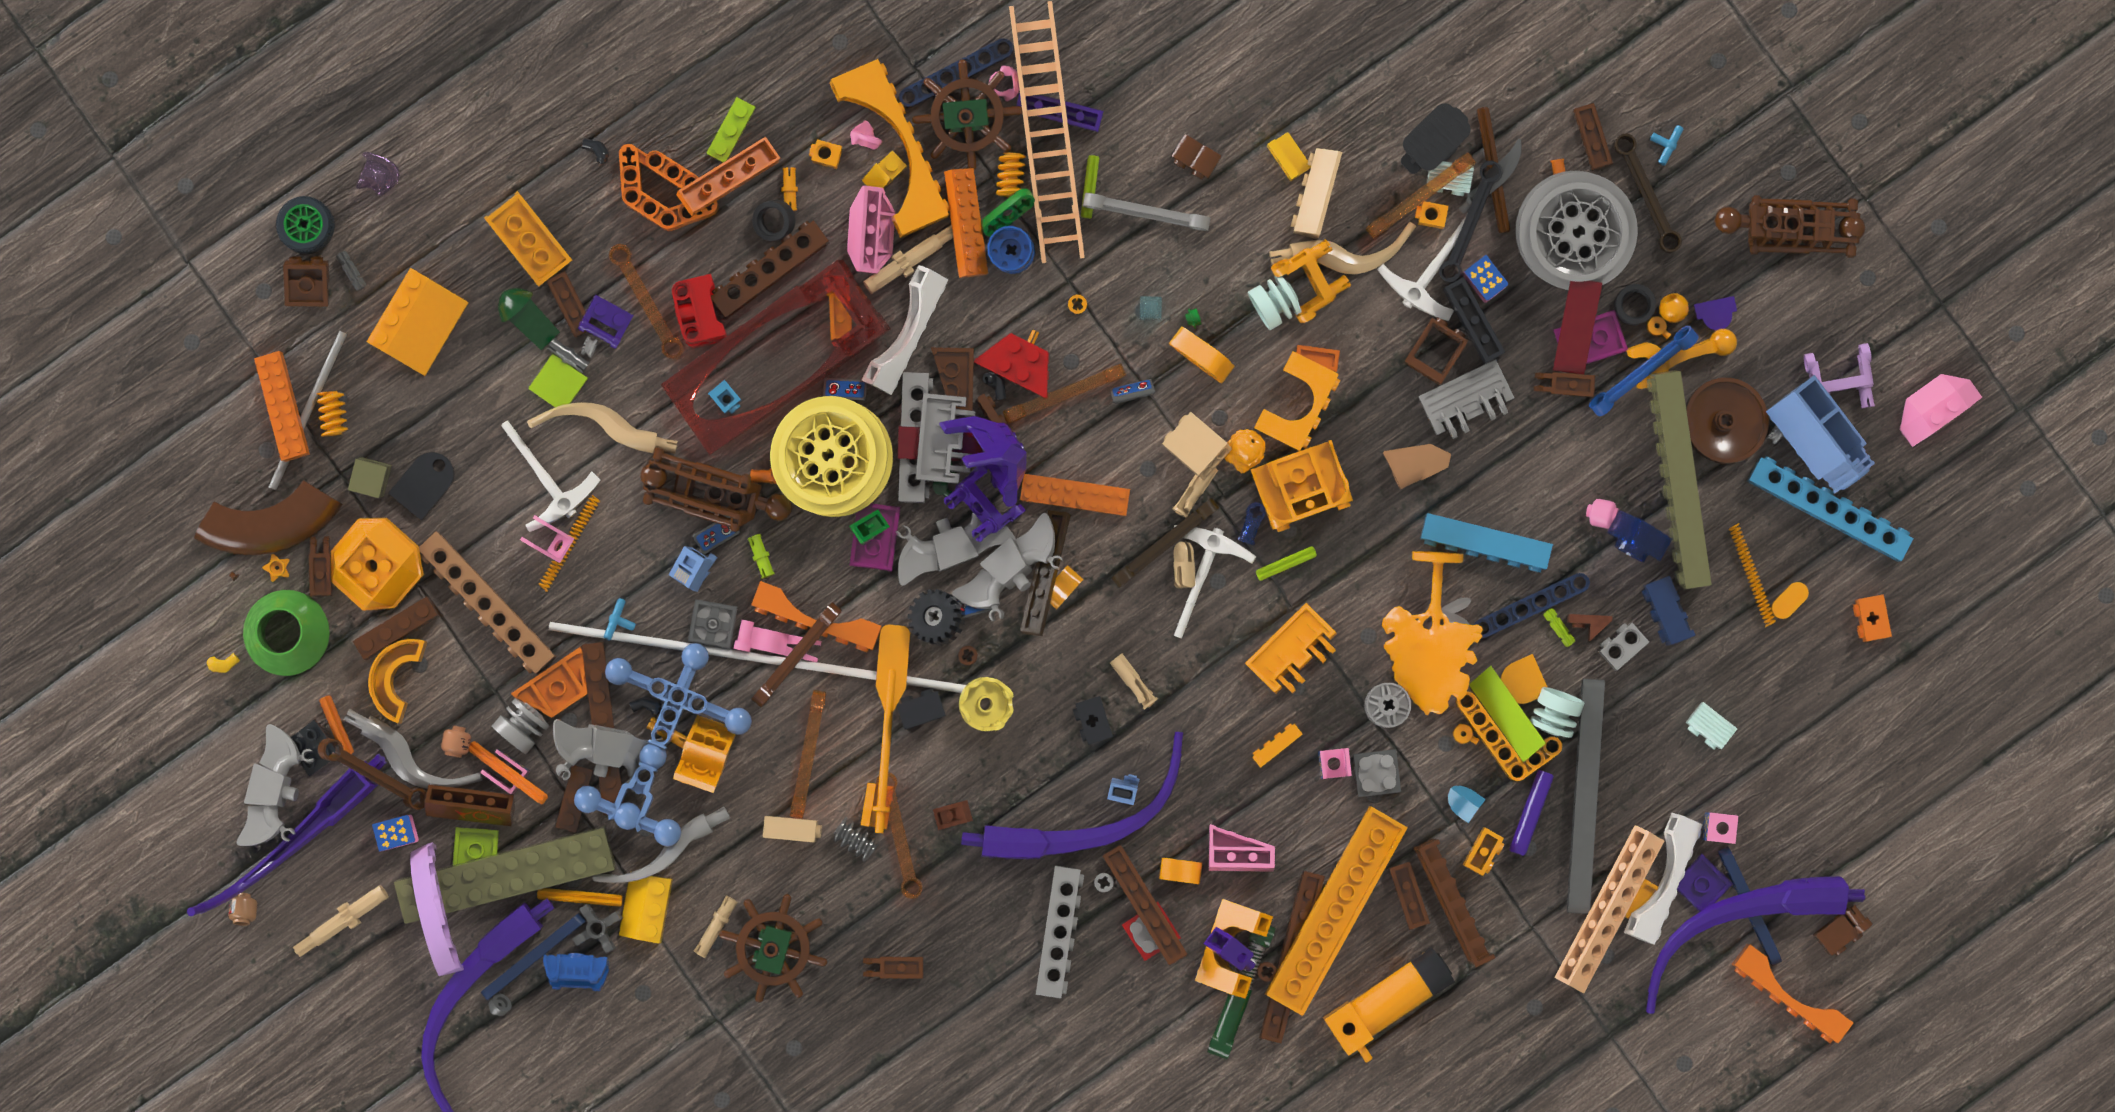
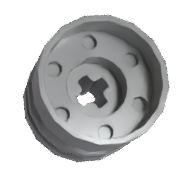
[1364,683,1411,728]
[492,698,549,754]

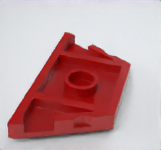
[974,333,1049,399]

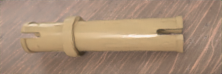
[694,895,738,958]

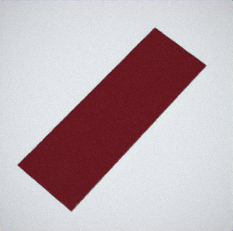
[1553,281,1602,375]
[898,426,983,461]

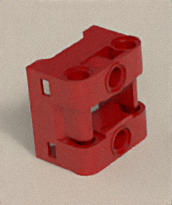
[672,274,728,348]

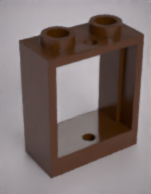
[1404,317,1468,386]

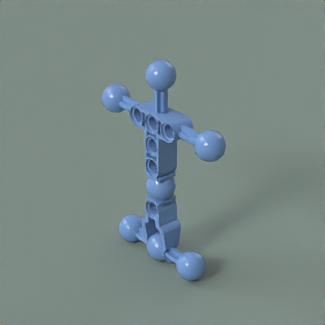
[574,643,752,846]

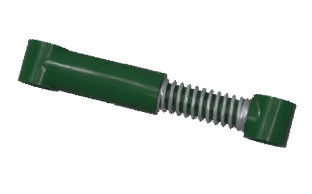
[1207,926,1276,1060]

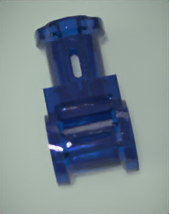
[1236,502,1266,546]

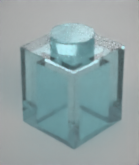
[1139,296,1162,321]

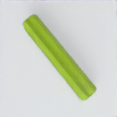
[1081,155,1099,219]
[1256,546,1317,581]

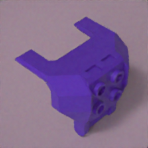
[939,416,1027,507]

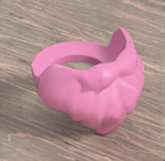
[989,66,1020,101]
[850,120,882,150]

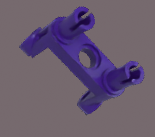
[944,465,1026,542]

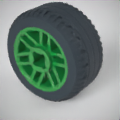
[276,196,335,254]

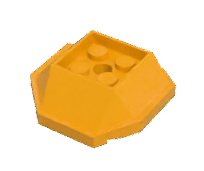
[331,518,424,611]

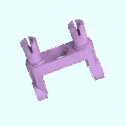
[1804,343,1875,409]

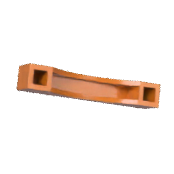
[752,581,882,653]
[1732,944,1853,1044]

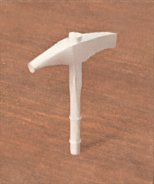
[1377,213,1468,321]
[501,421,600,532]
[1174,525,1256,639]

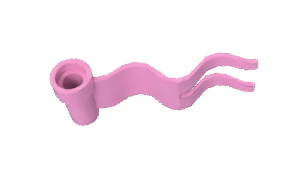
[733,620,822,662]

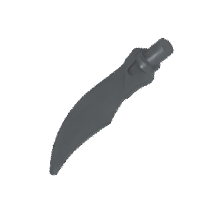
[1459,139,1522,214]

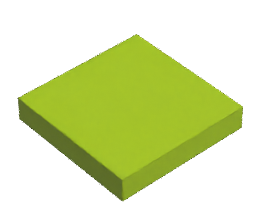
[528,354,588,407]
[453,827,499,865]

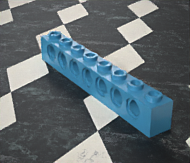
[1747,456,1914,562]

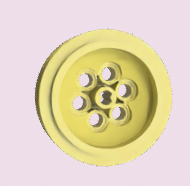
[770,396,893,517]

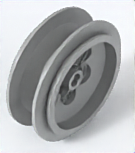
[1516,171,1638,290]

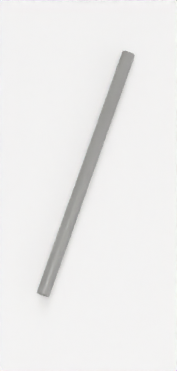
[268,331,347,490]

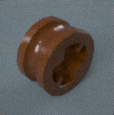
[958,646,978,665]
[1257,962,1277,982]

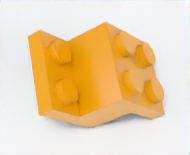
[673,715,736,793]

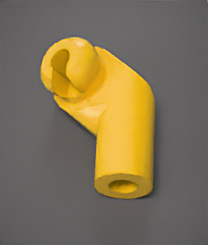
[207,653,240,673]

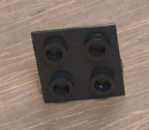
[291,719,336,777]

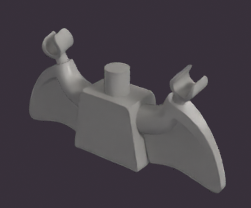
[896,505,1016,586]
[952,513,1064,621]
[553,719,667,792]
[237,724,314,846]

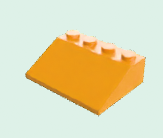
[367,268,469,376]

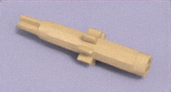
[863,225,953,294]
[293,885,389,957]

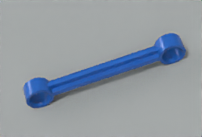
[1589,326,1699,416]

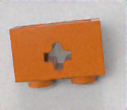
[1853,594,1892,642]

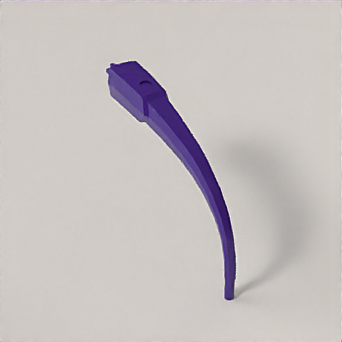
[961,732,1183,859]
[187,754,387,916]
[1646,876,1865,1014]
[421,898,555,1112]

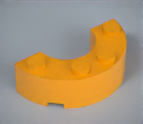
[368,639,428,724]

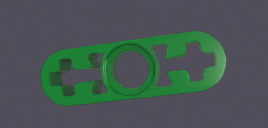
[981,189,1035,237]

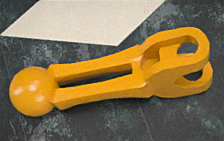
[1626,329,1737,389]

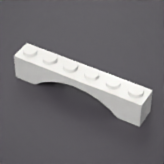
[862,265,948,395]
[1624,813,1703,945]

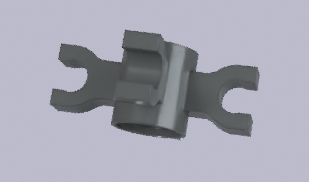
[573,904,623,953]

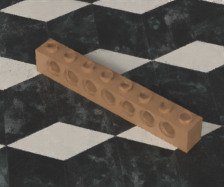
[419,531,556,674]

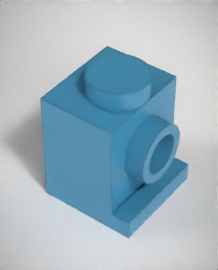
[708,380,742,415]

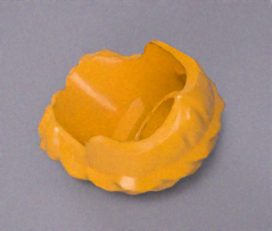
[1224,429,1266,473]

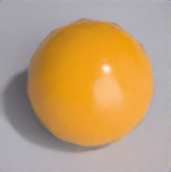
[1659,293,1689,323]

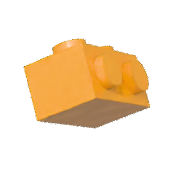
[1462,827,1504,876]

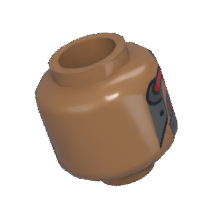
[228,893,258,926]

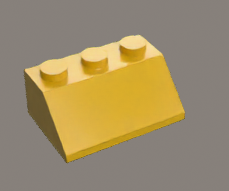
[619,875,673,944]

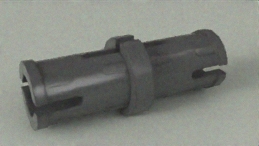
[547,338,590,373]

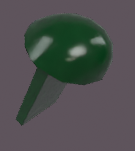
[498,288,560,350]

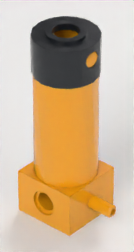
[1322,947,1455,1062]

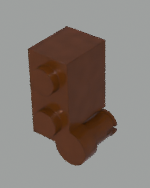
[1813,904,1873,956]

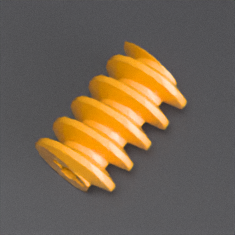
[996,153,1026,198]
[317,391,348,437]

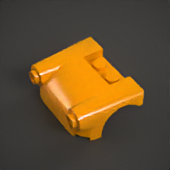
[1250,440,1353,532]

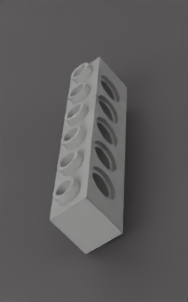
[898,372,933,503]
[1036,866,1084,998]

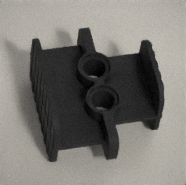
[1401,103,1471,174]

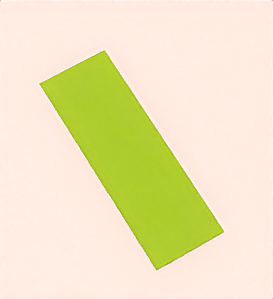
[1469,666,1546,762]

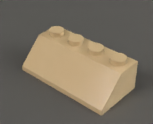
[1290,148,1342,240]

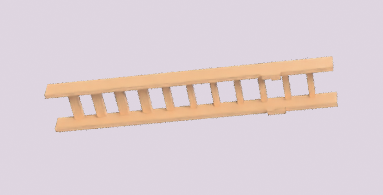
[1009,1,1085,263]

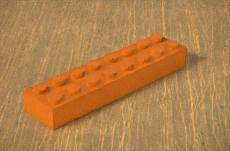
[676,137,781,216]
[944,168,988,278]
[254,351,310,462]
[1020,474,1130,516]

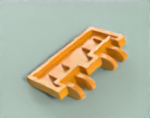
[1245,603,1337,694]

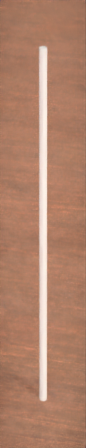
[549,622,966,693]

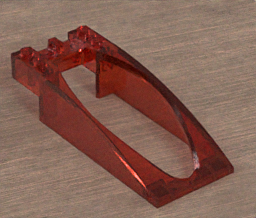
[661,259,892,455]

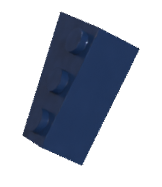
[1642,576,1696,646]

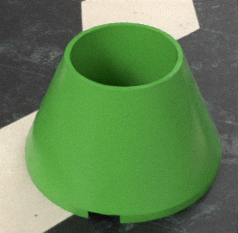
[243,590,330,676]

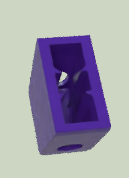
[1203,927,1256,972]

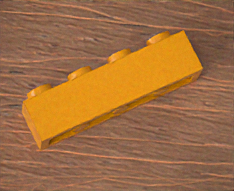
[1252,723,1303,768]

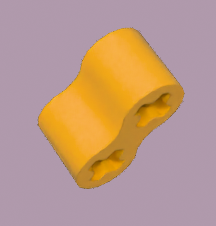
[1050,565,1084,610]
[1159,858,1202,884]

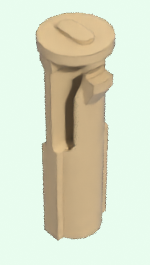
[1172,468,1218,518]
[1110,654,1158,710]

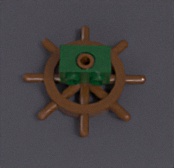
[912,59,1023,170]
[719,894,827,1003]

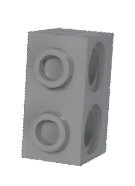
[1598,623,1649,671]

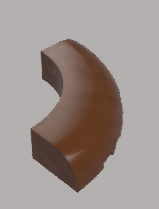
[194,481,343,555]

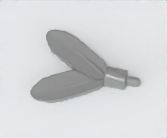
[1441,597,1471,625]

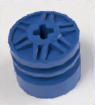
[987,226,1035,274]

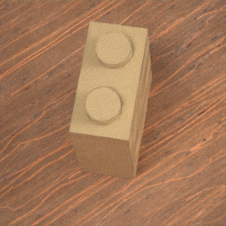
[1162,412,1232,481]
[763,816,822,842]

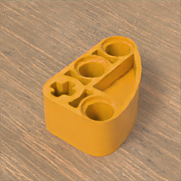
[1169,326,1235,384]

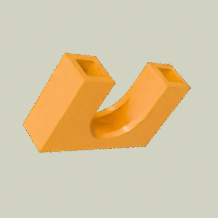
[1254,351,1340,451]
[1195,899,1273,999]

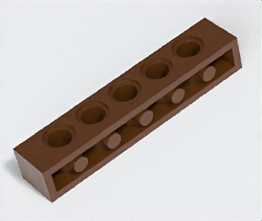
[711,220,830,320]

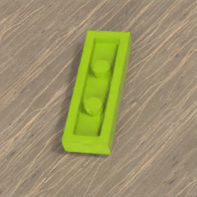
[706,97,756,163]

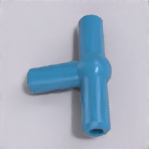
[1650,125,1684,166]
[604,598,636,640]

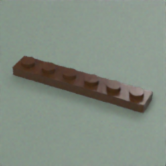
[1103,845,1188,966]

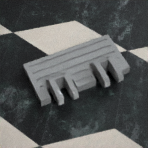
[1418,359,1514,439]
[915,393,975,484]

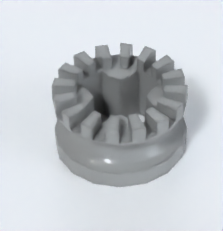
[581,336,598,358]
[1766,425,1783,445]
[1094,873,1114,892]

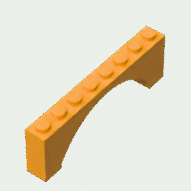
[829,59,950,238]

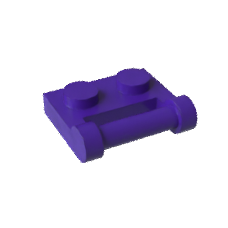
[577,295,634,349]

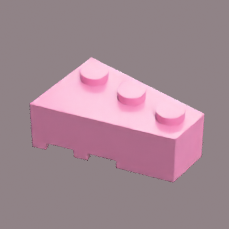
[1209,824,1275,872]

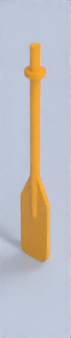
[872,625,910,834]

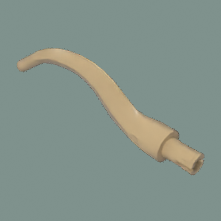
[1269,222,1416,274]
[527,403,678,454]

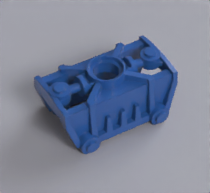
[543,953,609,991]

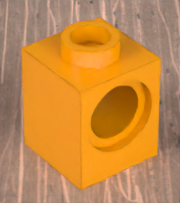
[809,139,843,169]
[1415,201,1448,229]

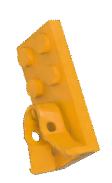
[484,191,572,287]

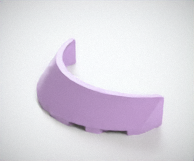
[410,842,464,976]

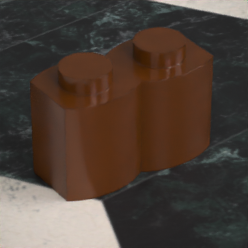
[1172,134,1222,180]

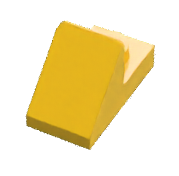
[862,150,907,189]

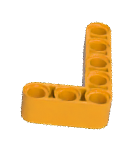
[1456,692,1562,781]

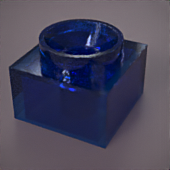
[1607,510,1672,563]

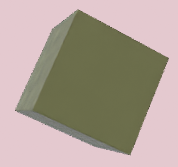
[348,457,392,498]

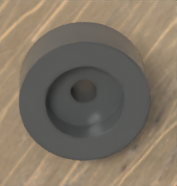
[489,993,512,1016]

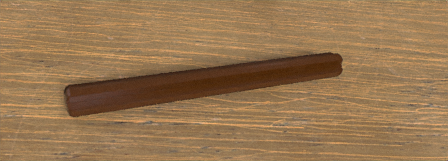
[1477,107,1510,233]

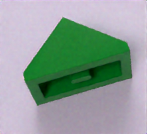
[849,509,890,546]

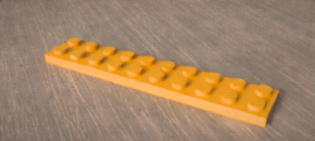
[1265,806,1408,1016]

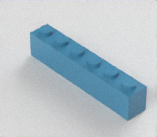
[1420,513,1553,573]

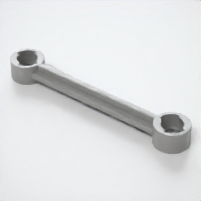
[1083,193,1211,231]

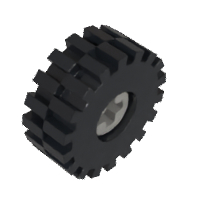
[908,589,965,646]

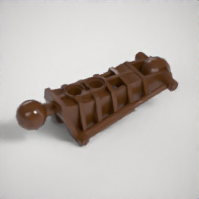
[1714,195,1866,258]
[640,447,792,532]

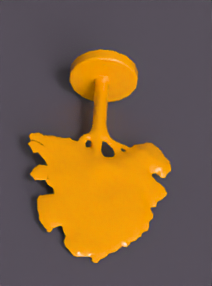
[1382,551,1483,715]

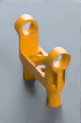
[1271,239,1351,323]

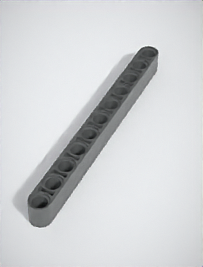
[1567,678,1605,914]

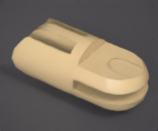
[1174,541,1196,589]

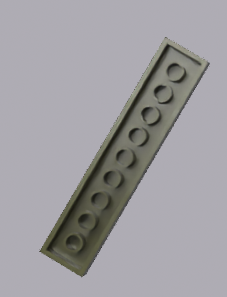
[1647,370,1712,589]
[394,826,616,924]

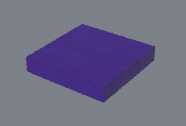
[1677,854,1733,912]

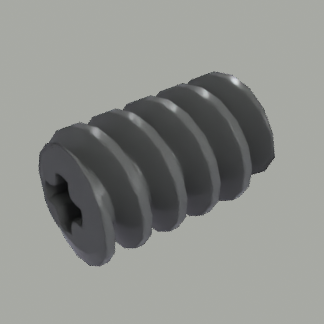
[834,817,881,862]

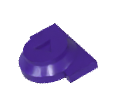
[1694,296,1737,331]

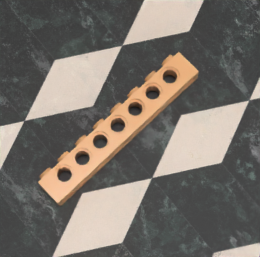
[1554,825,1664,993]

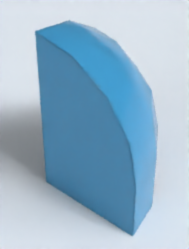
[1448,786,1485,823]

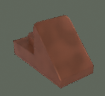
[1567,614,1613,641]
[933,800,973,830]

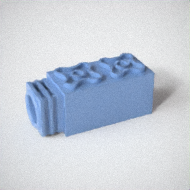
[1766,375,1875,493]

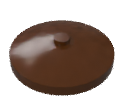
[1686,378,1769,464]

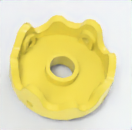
[959,677,1014,731]

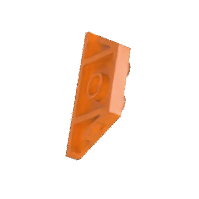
[511,647,588,718]

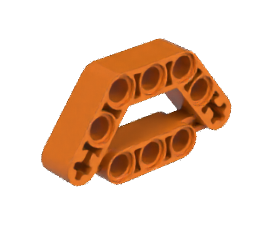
[619,144,719,231]

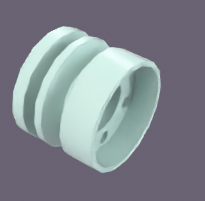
[1248,276,1302,330]
[1530,687,1585,738]

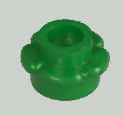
[1185,308,1202,329]

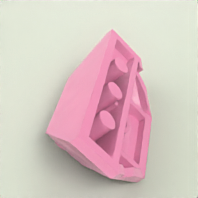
[847,186,895,274]
[1900,374,1982,447]

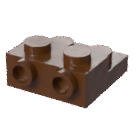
[283,256,329,307]

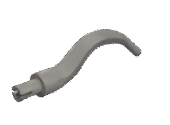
[343,709,482,789]
[592,806,730,883]

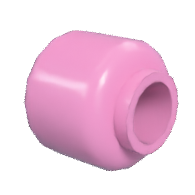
[1586,499,1619,529]

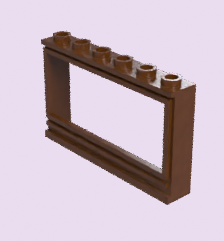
[1414,839,1496,967]

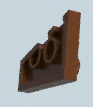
[931,347,974,411]

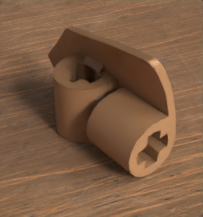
[1383,444,1451,489]

